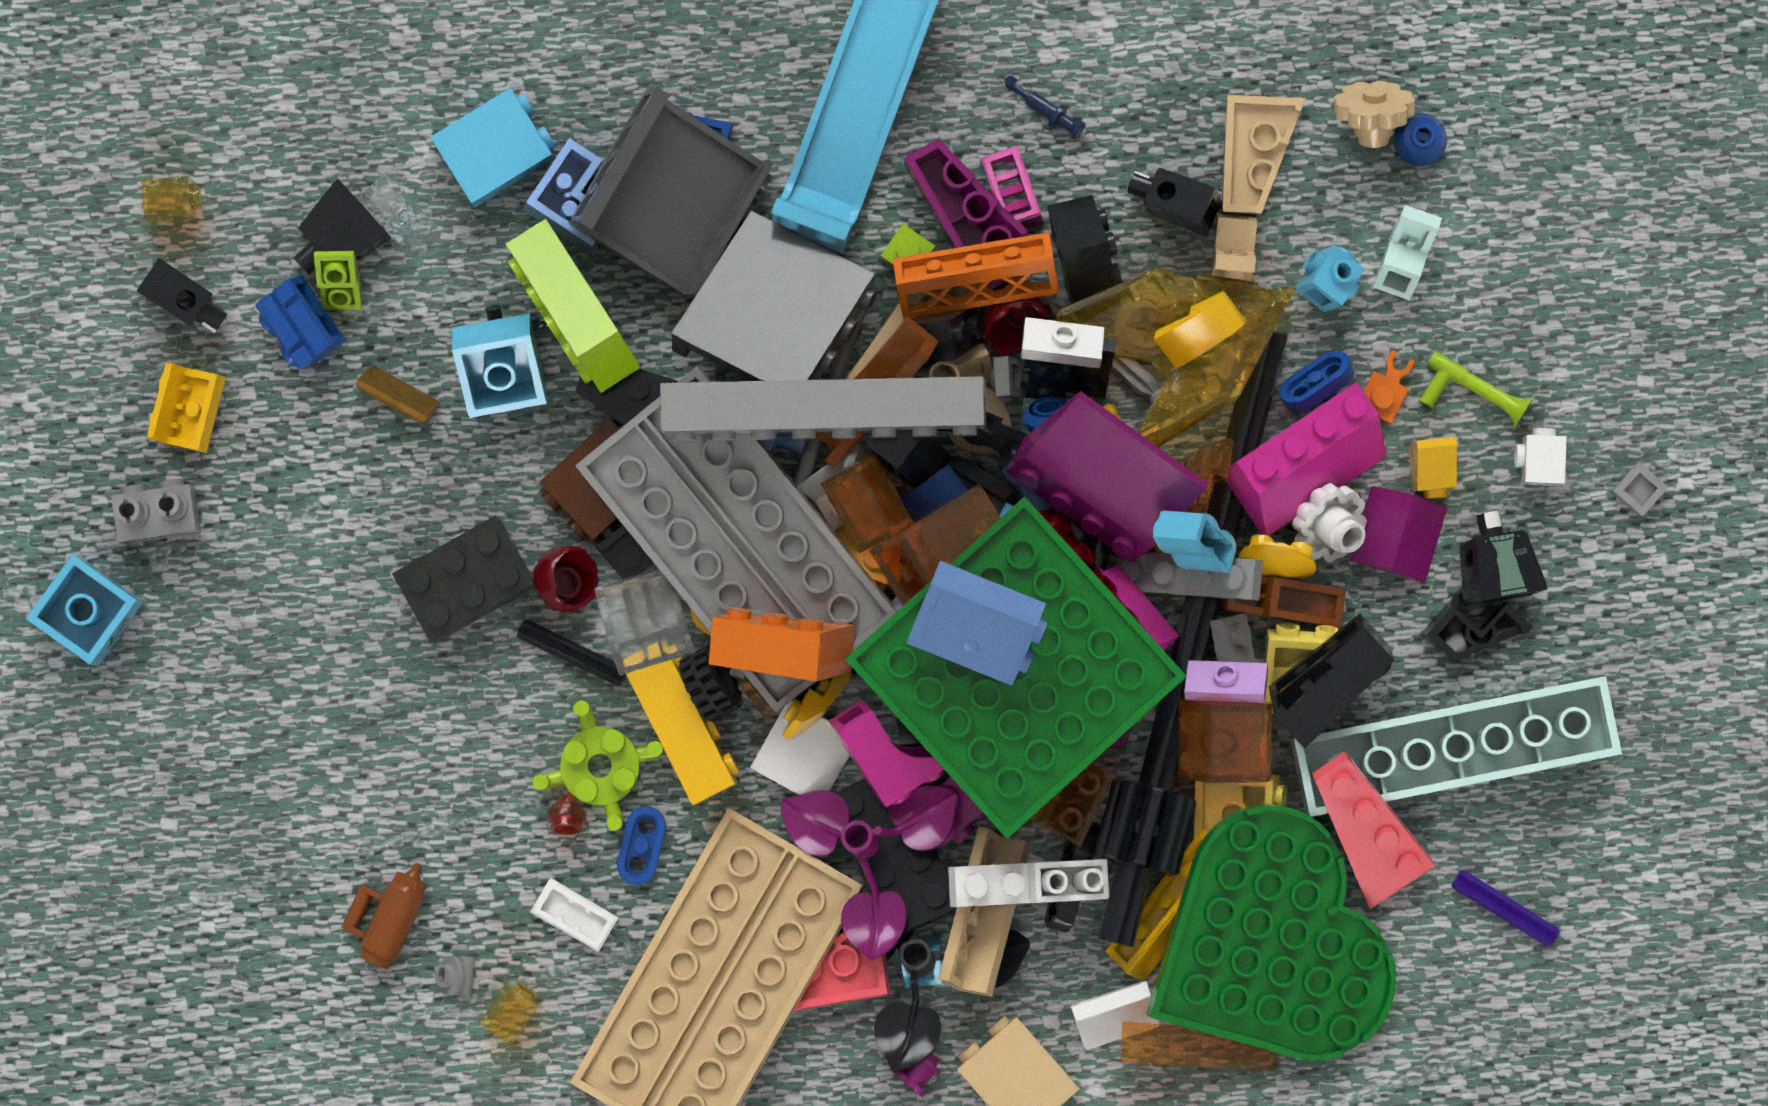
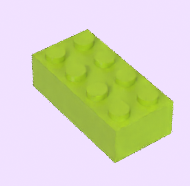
[506,219,641,393]

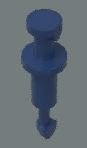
[1005,76,1086,140]

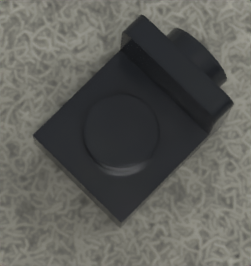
[596,522,654,585]

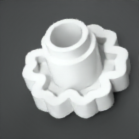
[1292,483,1367,563]

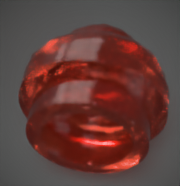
[547,792,587,835]

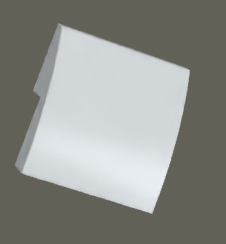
[750,701,850,795]

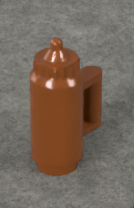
[341,863,427,969]

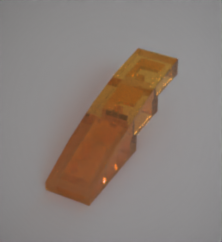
[1119,1021,1277,1071]

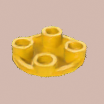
[1239,534,1317,580]

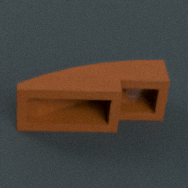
[1219,576,1346,628]

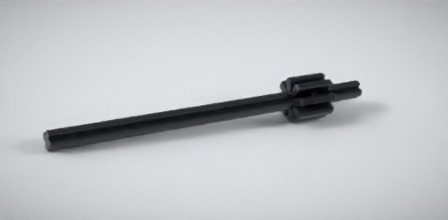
[1094,328,1288,948]

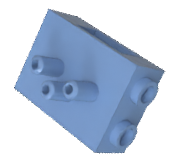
[907,561,1047,686]

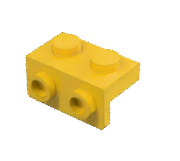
[147,362,226,453]

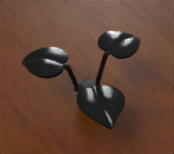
[874,928,1030,1070]

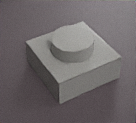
[990,356,1025,399]
[1611,462,1669,518]

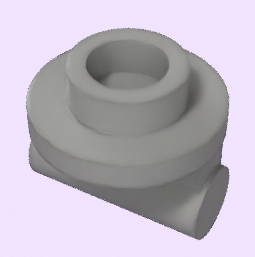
[435,956,475,997]

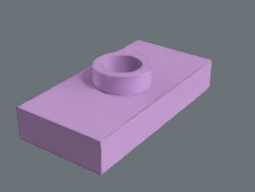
[1184,660,1268,703]

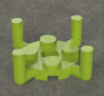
[532,700,665,831]

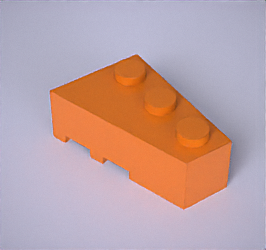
[709,608,855,681]

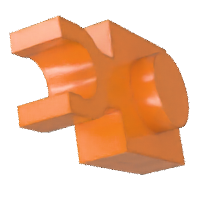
[1363,350,1415,424]

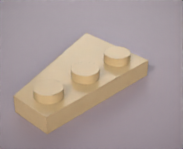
[1221,95,1306,215]

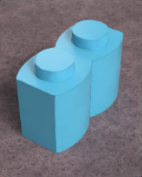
[1153,510,1237,573]

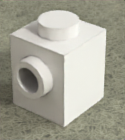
[1514,428,1567,486]

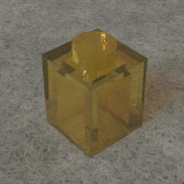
[141,176,202,223]
[479,981,541,1045]

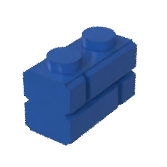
[255,276,346,370]

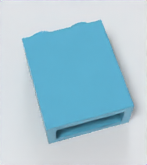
[430,88,556,208]

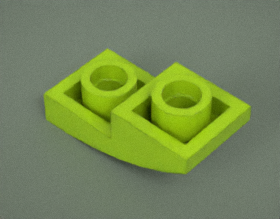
[314,251,362,310]

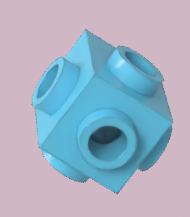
[1295,245,1365,312]

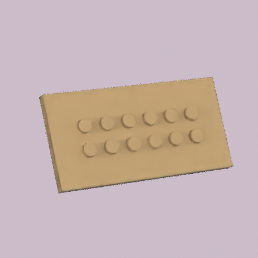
[570,808,865,1106]

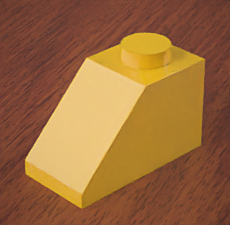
[1408,437,1457,500]

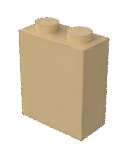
[957,1015,1079,1106]

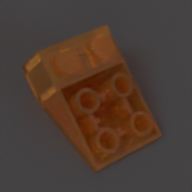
[869,483,1001,606]

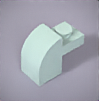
[1373,205,1442,301]

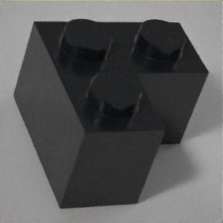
[1047,195,1123,313]

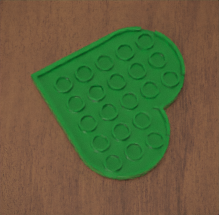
[1146,804,1396,1061]

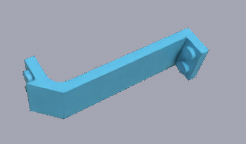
[771,0,941,254]

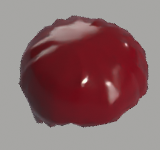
[982,297,1050,356]
[533,546,599,613]

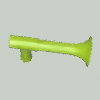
[1418,350,1535,430]

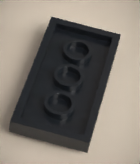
[834,779,957,935]

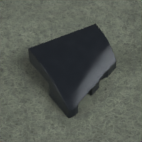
[1420,587,1533,662]

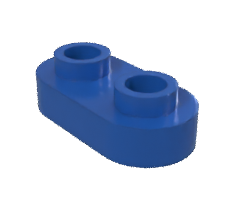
[1279,351,1354,413]
[617,806,666,885]

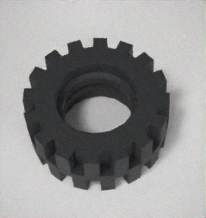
[679,645,743,722]

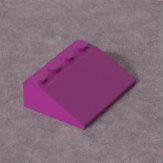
[1006,391,1208,563]

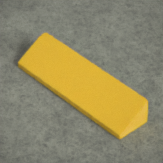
[1105,829,1208,981]

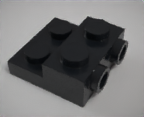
[1019,338,1117,400]

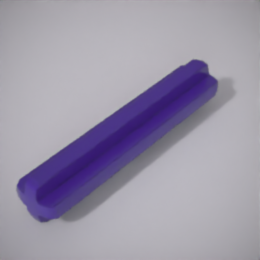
[1451,870,1559,946]

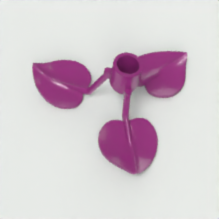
[781,786,958,959]

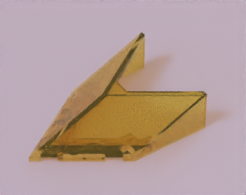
[1055,268,1296,448]

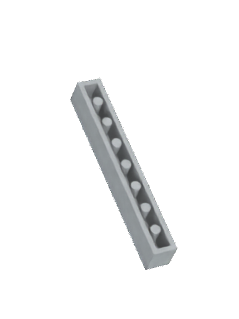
[660,377,986,442]

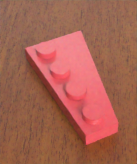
[1312,751,1435,910]

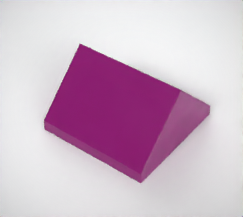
[1349,486,1447,584]

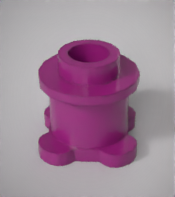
[890,1053,941,1098]

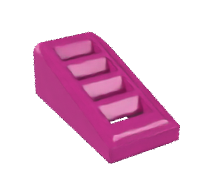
[981,145,1044,230]

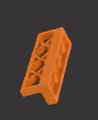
[893,232,1060,320]

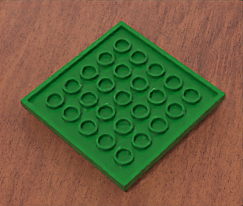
[845,496,1187,839]

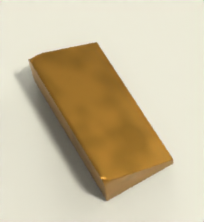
[355,365,440,426]

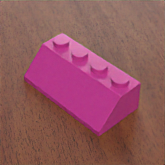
[1221,382,1386,536]

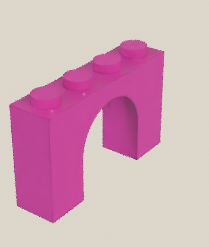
[828,699,945,808]

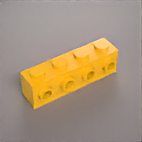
[621,642,740,806]

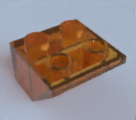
[820,453,914,553]
[1028,763,1116,846]

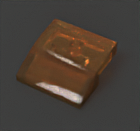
[1183,438,1234,513]

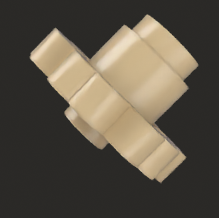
[1334,81,1415,148]

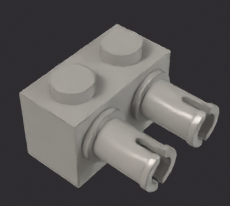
[111,478,201,545]

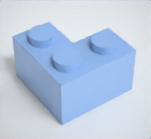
[523,138,602,253]

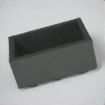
[392,515,535,644]

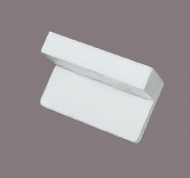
[1070,980,1159,1050]

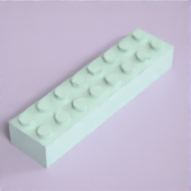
[1290,676,1622,817]

